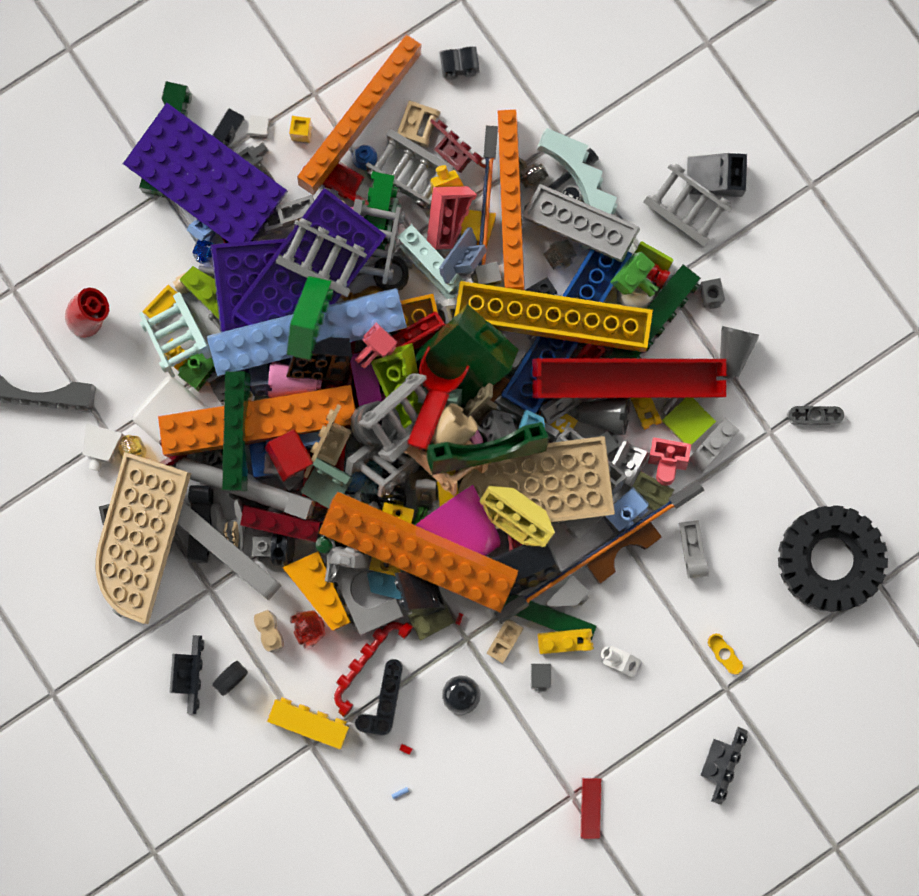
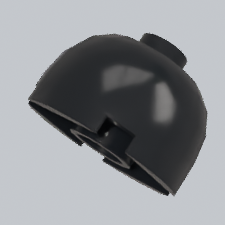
[442,675,481,715]

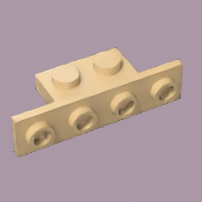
[304,405,351,478]

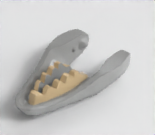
[210,499,245,551]

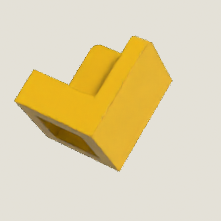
[289,116,313,143]

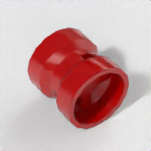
[647,263,671,288]

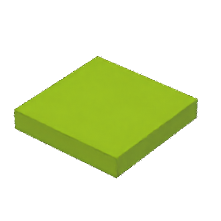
[662,398,716,445]

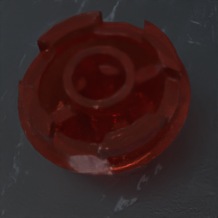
[290,610,325,649]

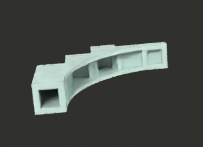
[537,128,617,250]

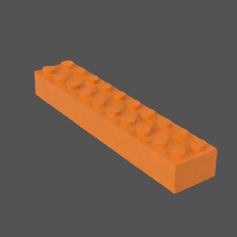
[158,385,356,458]
[319,492,518,612]

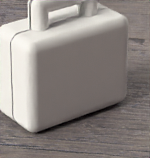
[132,376,209,460]

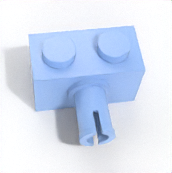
[606,487,649,531]

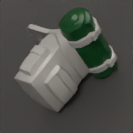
[316,536,369,582]

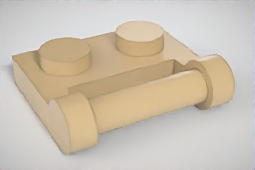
[397,100,441,147]

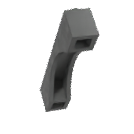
[0,375,96,412]

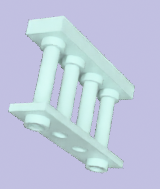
[397,224,463,299]
[139,292,212,378]

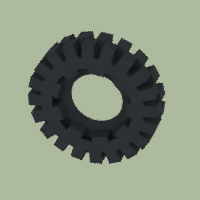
[778,505,888,612]

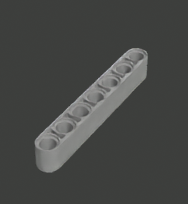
[178,502,282,600]

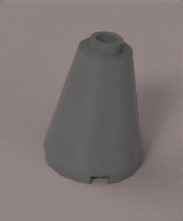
[720,326,759,380]
[576,398,630,436]

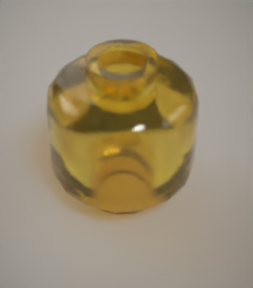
[118,435,147,458]

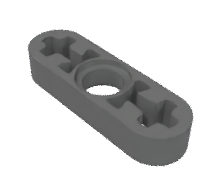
[787,406,844,425]

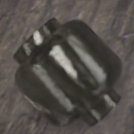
[520,163,549,191]

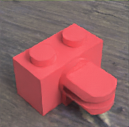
[355,322,397,368]
[648,437,691,486]

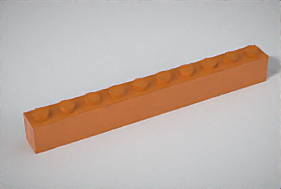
[297,34,422,195]
[498,109,525,291]

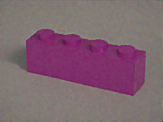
[350,351,386,407]

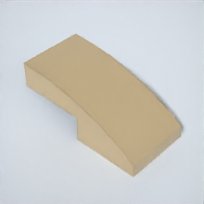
[486,619,524,663]

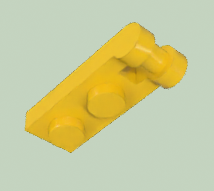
[630,398,662,430]
[537,629,594,654]

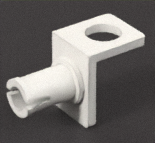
[601,646,641,677]

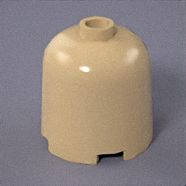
[431,403,478,445]

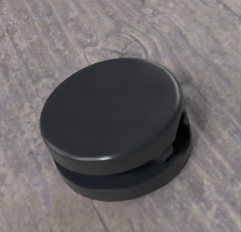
[270,533,295,566]

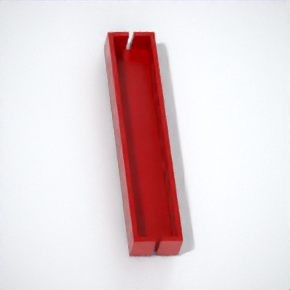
[532,358,726,398]

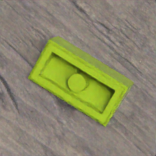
[635,241,674,273]

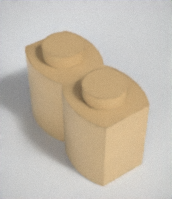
[254,610,284,652]

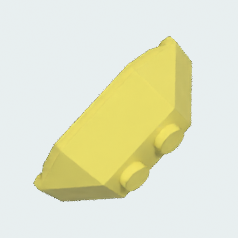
[480,486,555,547]

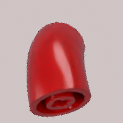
[65,287,110,338]

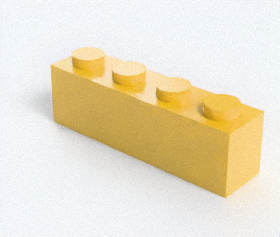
[267,697,350,749]

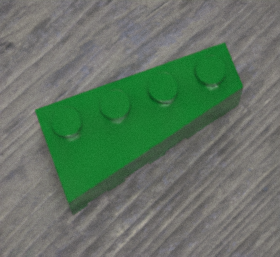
[364,171,398,258]
[287,276,334,360]

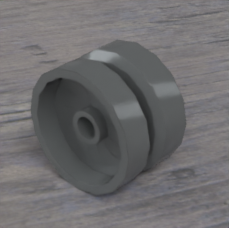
[350,401,401,446]

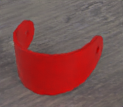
[419,346,469,393]

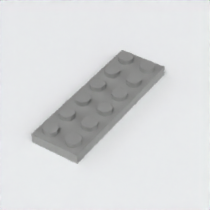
[522,184,640,262]

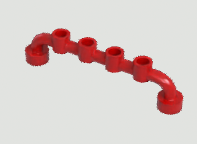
[334,621,413,717]

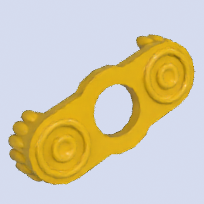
[707,633,743,675]

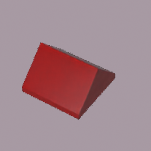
[265,429,313,482]

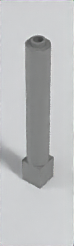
[176,457,316,519]

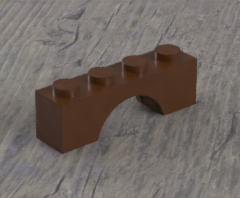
[585,519,662,584]

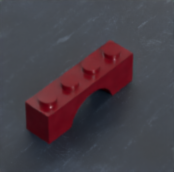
[240,505,323,542]

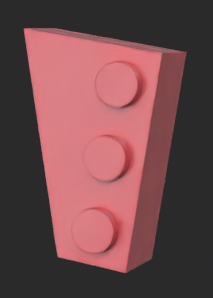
[427,186,477,250]

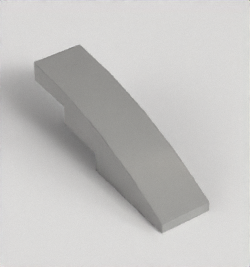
[254,195,314,240]

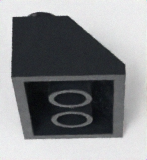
[492,543,562,597]

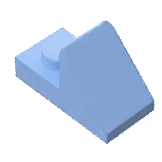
[187,219,216,245]

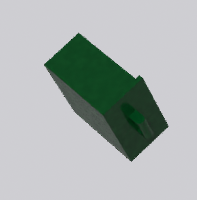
[415,304,519,408]

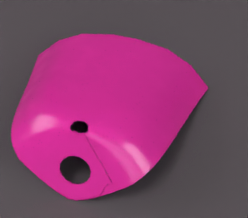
[415,485,501,556]

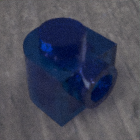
[192,239,214,264]

